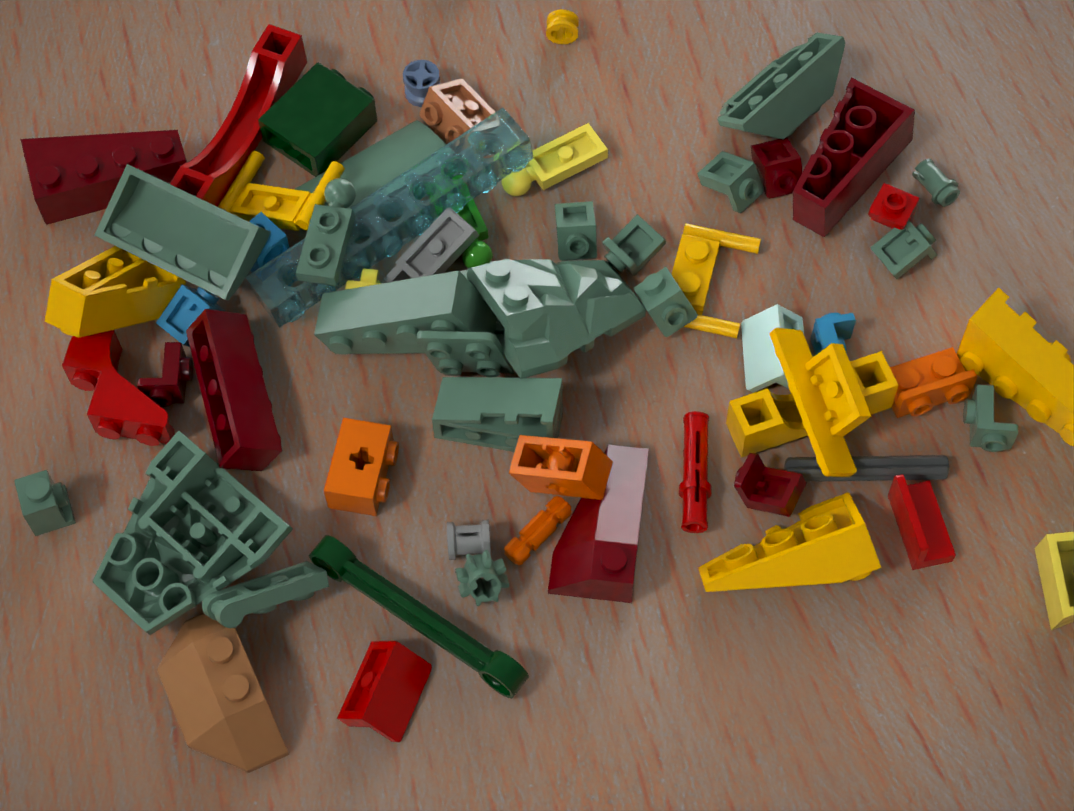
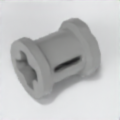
[447,520,491,560]

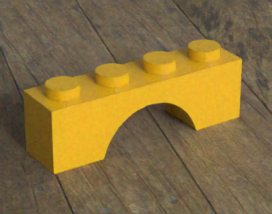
[726,351,898,458]

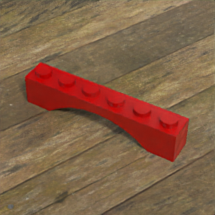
[170,24,307,207]

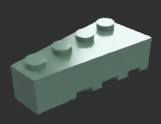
[314,270,497,355]

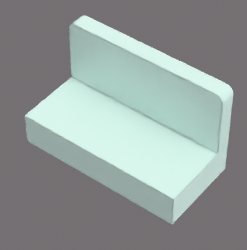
[741,304,804,393]

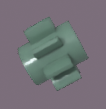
[455,550,510,606]

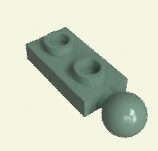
[296,178,356,286]

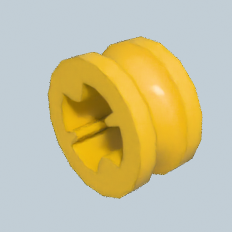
[546,9,579,44]

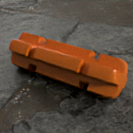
[504,496,572,566]

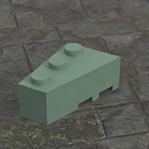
[432,377,563,452]

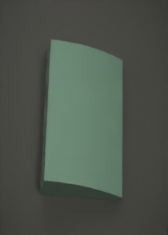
[295,120,458,237]
[94,164,271,301]

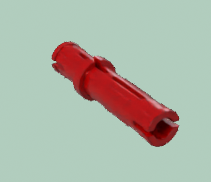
[679,411,712,533]

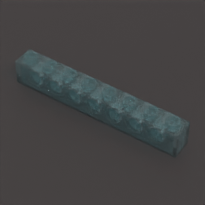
[246,108,534,328]

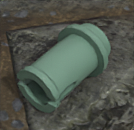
[912,159,960,207]

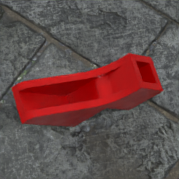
[62,330,176,446]

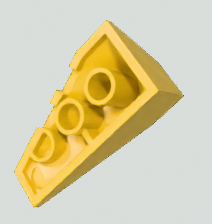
[698,492,882,592]

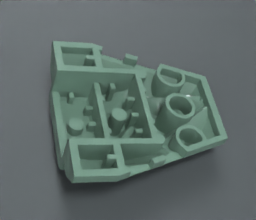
[460,259,646,379]
[92,431,293,635]

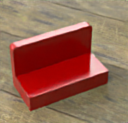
[888,474,956,570]
[337,641,432,742]

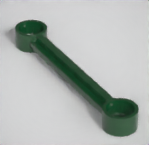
[309,535,529,699]

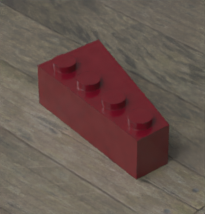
[793,77,915,237]
[20,130,187,225]

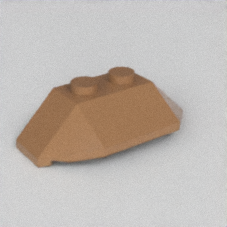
[157,613,289,773]

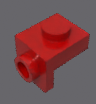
[868,183,920,230]

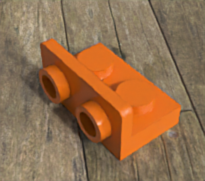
[890,347,978,418]

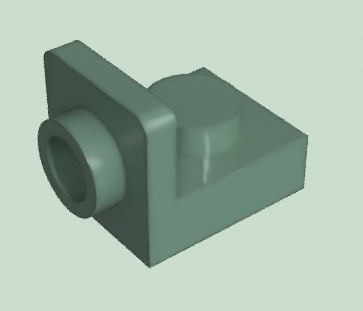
[697,151,764,213]
[554,201,597,261]
[870,221,937,279]

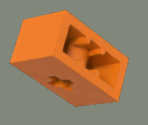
[324,418,399,516]
[508,435,613,500]

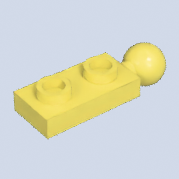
[501,123,608,196]

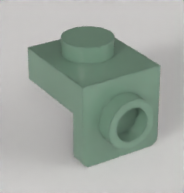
[602,214,666,276]
[633,267,698,337]
[963,384,1018,452]

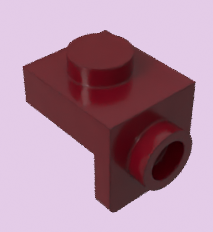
[137,342,193,407]
[734,453,807,517]

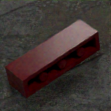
[186,309,283,471]

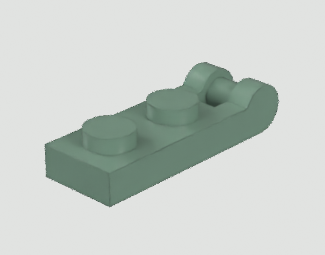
[202,561,329,628]

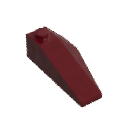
[548,444,649,603]

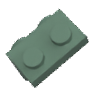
[416,323,514,377]

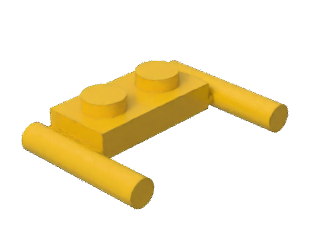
[218,151,345,231]
[671,223,761,339]

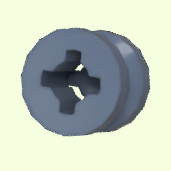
[403,60,440,107]

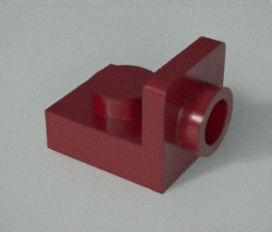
[751,137,802,199]

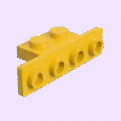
[769,328,872,477]

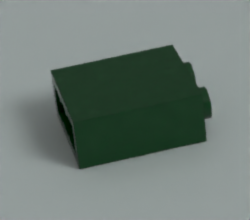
[258,62,378,177]

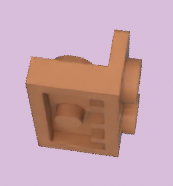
[420,78,508,161]

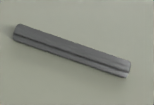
[784,455,949,482]

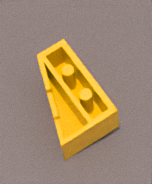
[45,246,186,338]

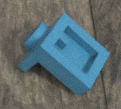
[156,284,227,347]
[810,313,856,355]

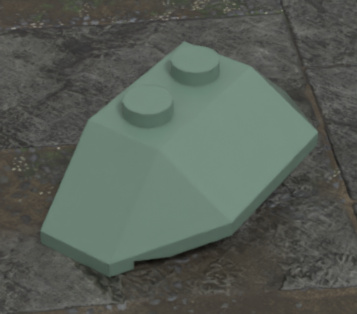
[717,32,846,140]

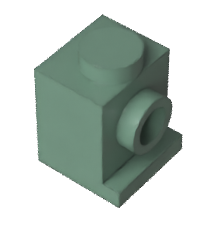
[14,470,76,536]

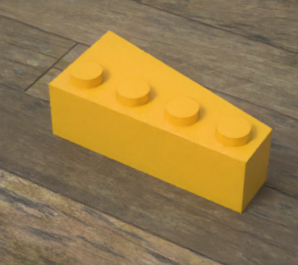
[957,287,1074,447]

